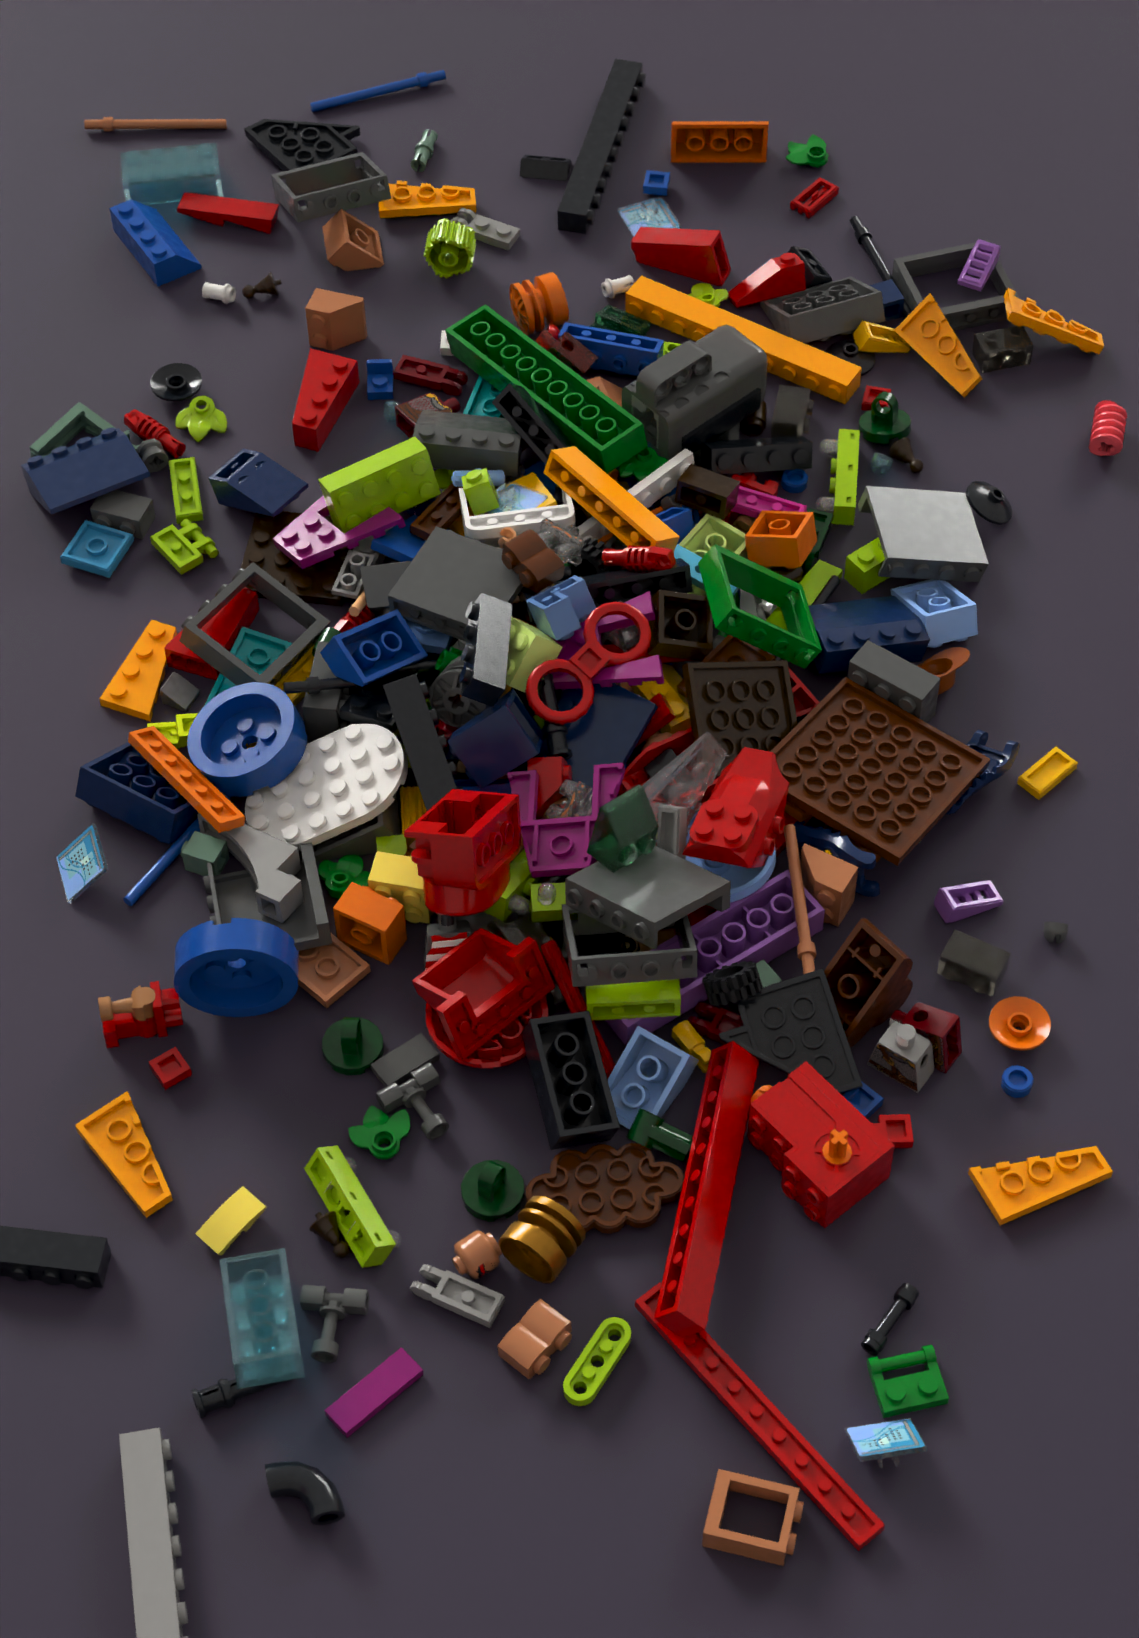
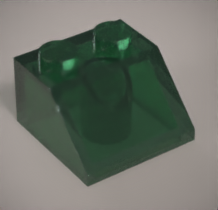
[587,784,659,873]

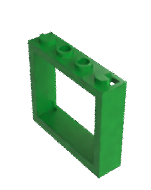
[698,544,822,669]

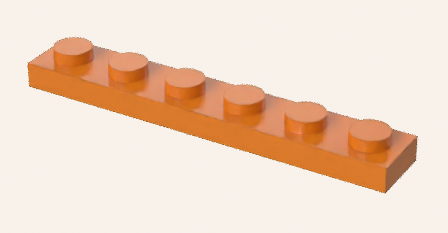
[128,726,245,833]

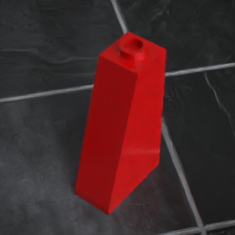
[631,227,731,286]
[164,588,260,680]

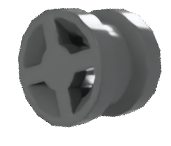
[137,439,169,472]

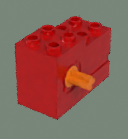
[747,1061,895,1229]

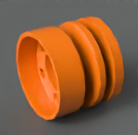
[509,272,569,335]

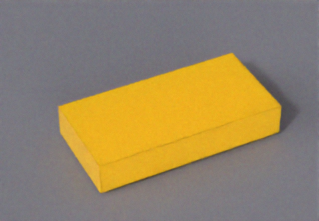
[1017,746,1078,800]

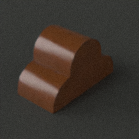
[824,918,913,1048]

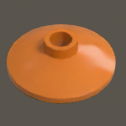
[989,996,1051,1051]

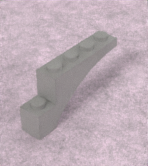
[197,813,304,923]

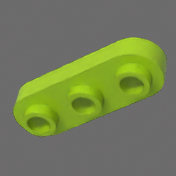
[563,1317,631,1406]

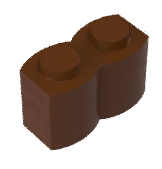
[501,529,565,593]

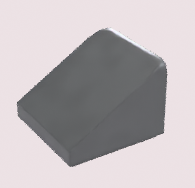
[160,672,200,712]

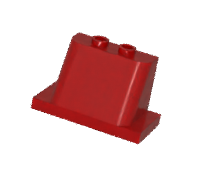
[412,928,555,1060]

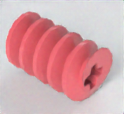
[1089,400,1127,456]

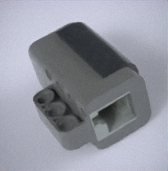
[622,325,768,460]

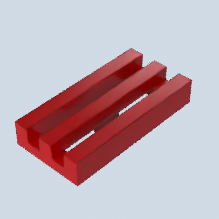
[790,177,839,219]

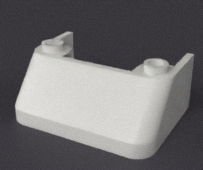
[459,488,575,549]

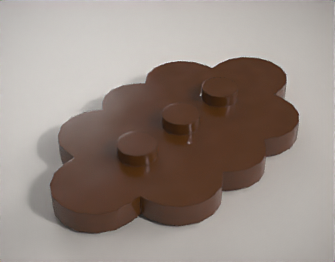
[526,1143,684,1234]

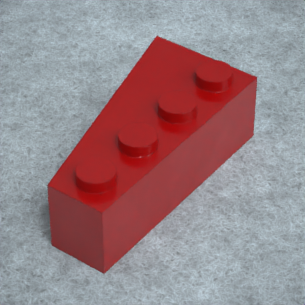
[292,348,360,452]

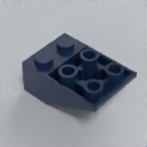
[208,448,309,517]

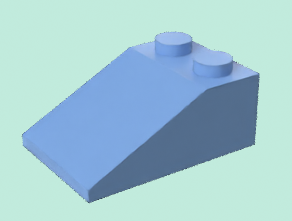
[891,579,978,648]
[607,1026,699,1129]

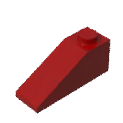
[728,253,806,308]

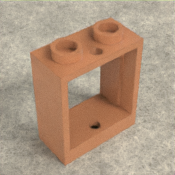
[702,1469,804,1566]

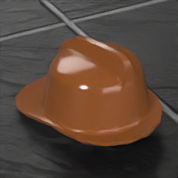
[916,647,970,695]

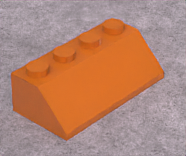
[671,121,769,163]

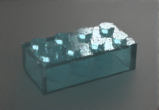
[121,143,223,205]
[219,1248,305,1389]

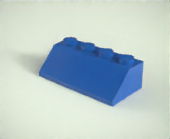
[109,199,202,286]

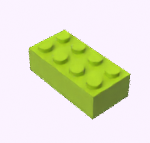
[318,437,441,533]

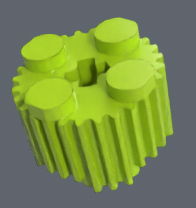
[424,218,476,279]

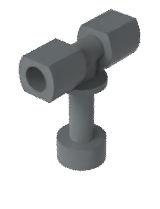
[376,1062,449,1140]
[300,1285,370,1363]

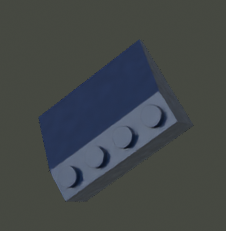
[21,428,150,515]
[809,596,930,674]
[521,683,658,800]
[75,742,199,844]

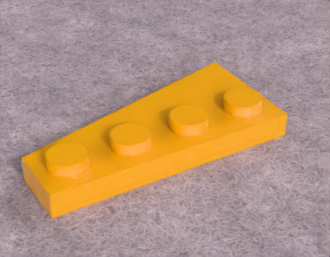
[379,181,477,218]
[1003,288,1104,354]
[894,293,982,398]
[99,619,177,722]
[75,1091,173,1218]
[968,1146,1113,1225]

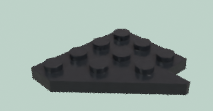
[244,119,360,171]
[719,969,863,1094]

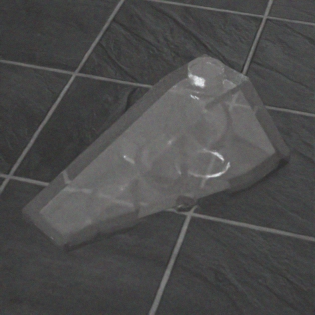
[615,732,727,846]

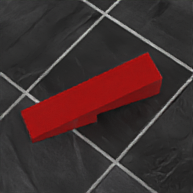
[177,192,279,234]

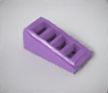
[957,239,1000,291]
[934,880,1004,923]

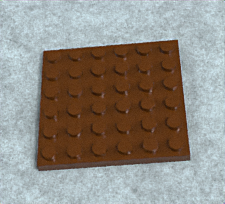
[770,677,991,866]

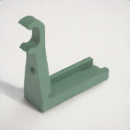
[30,402,143,457]

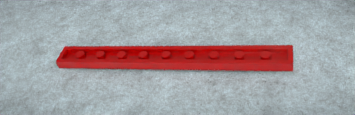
[635,1282,885,1551]

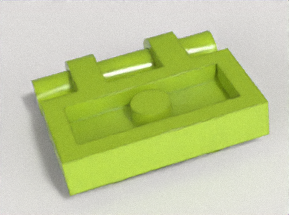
[150,519,219,575]

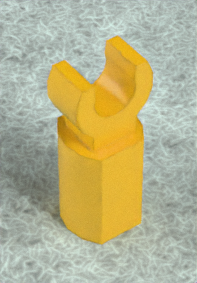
[672,1020,711,1073]

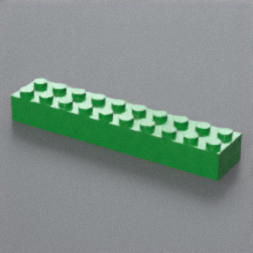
[445,304,648,474]

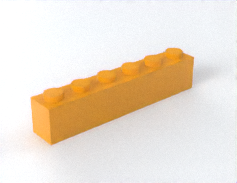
[543,446,680,553]

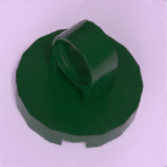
[859,392,911,444]
[322,1017,384,1076]
[461,1160,524,1222]

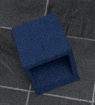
[448,689,545,789]

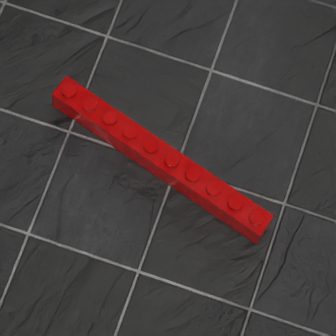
[654,1041,759,1338]

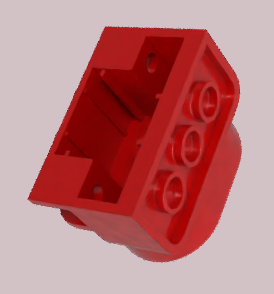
[404,789,521,916]

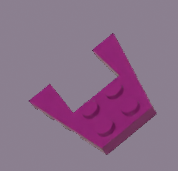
[272,495,406,569]
[550,591,664,690]
[507,763,625,878]

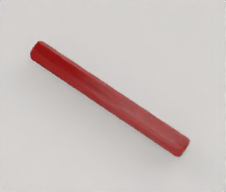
[541,940,615,1079]

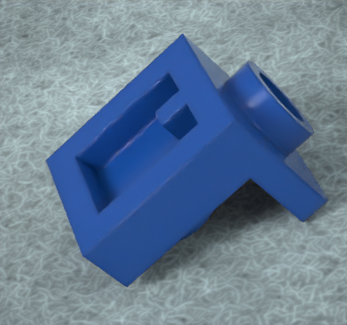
[366,359,394,400]

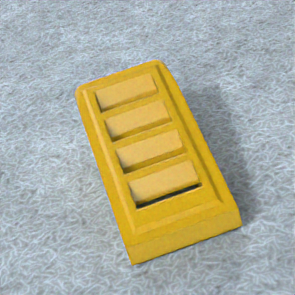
[853,321,911,353]

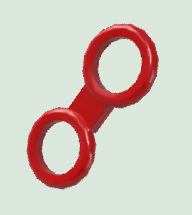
[525,601,652,724]

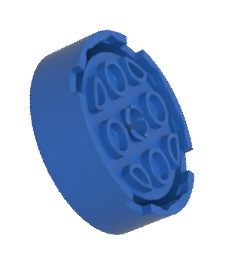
[187,682,308,797]
[174,918,299,1017]

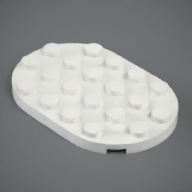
[245,724,408,851]

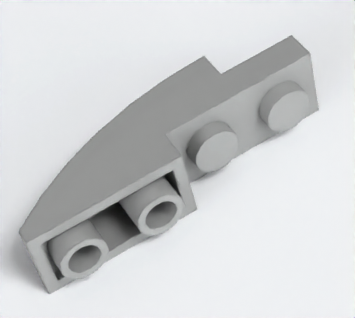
[331,527,393,599]

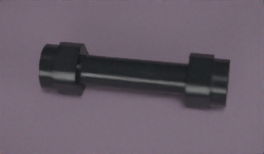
[861,1283,919,1356]

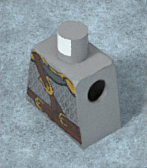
[867,1022,934,1093]

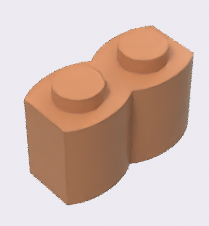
[497,1299,572,1379]

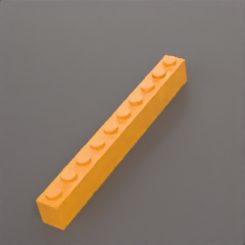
[625,276,862,404]

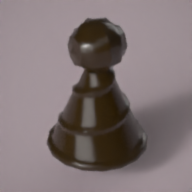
[242,272,282,299]
[889,438,924,473]
[309,1211,350,1258]

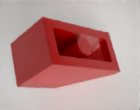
[527,756,572,820]

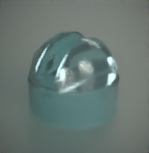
[384,401,400,422]
[870,453,894,475]

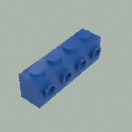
[558,322,664,376]

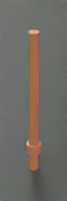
[84,117,227,132]
[784,824,816,974]

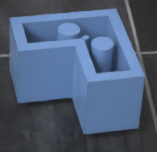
[526,575,596,641]

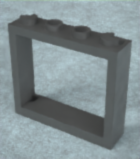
[271,152,391,222]
[892,240,1020,331]
[180,562,330,686]
[561,904,697,987]

